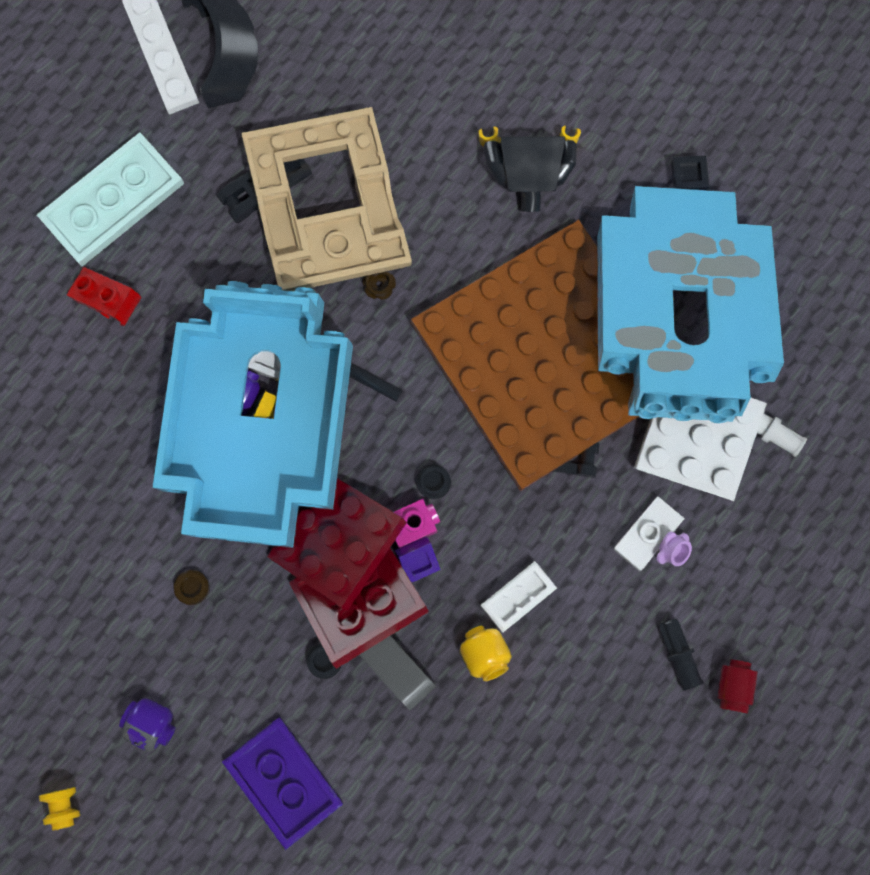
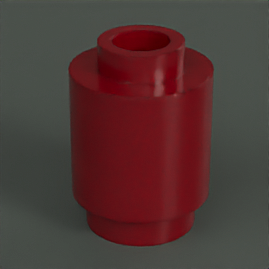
[717,659,758,714]

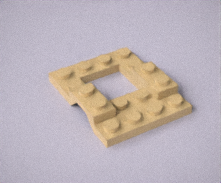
[242,107,412,291]

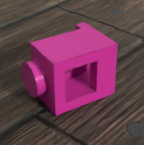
[394,499,440,548]

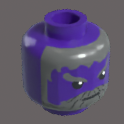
[119,698,176,752]

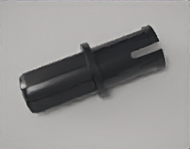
[659,618,704,691]

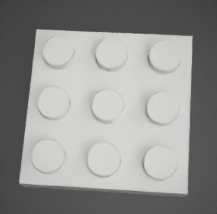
[634,398,767,501]

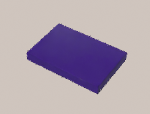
[222,717,344,850]

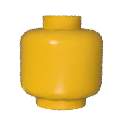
[459,626,512,681]

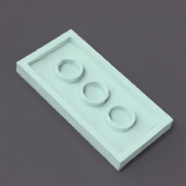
[37,132,184,267]

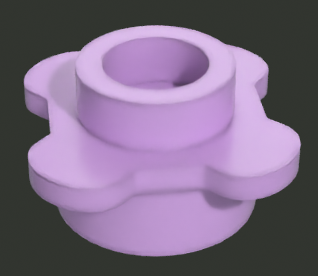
[657,531,692,566]

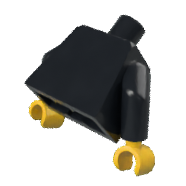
[479,126,581,212]

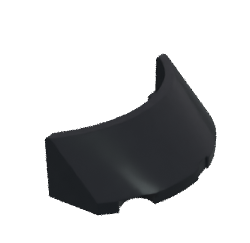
[181,0,258,108]

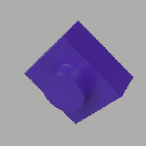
[395,536,441,583]

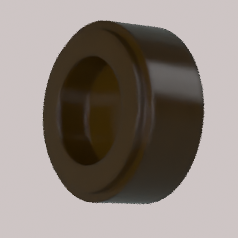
[174,570,210,605]

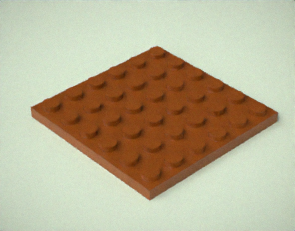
[411,220,639,491]

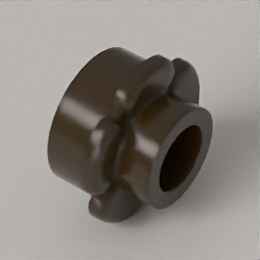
[363,271,396,300]

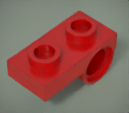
[67,267,142,327]

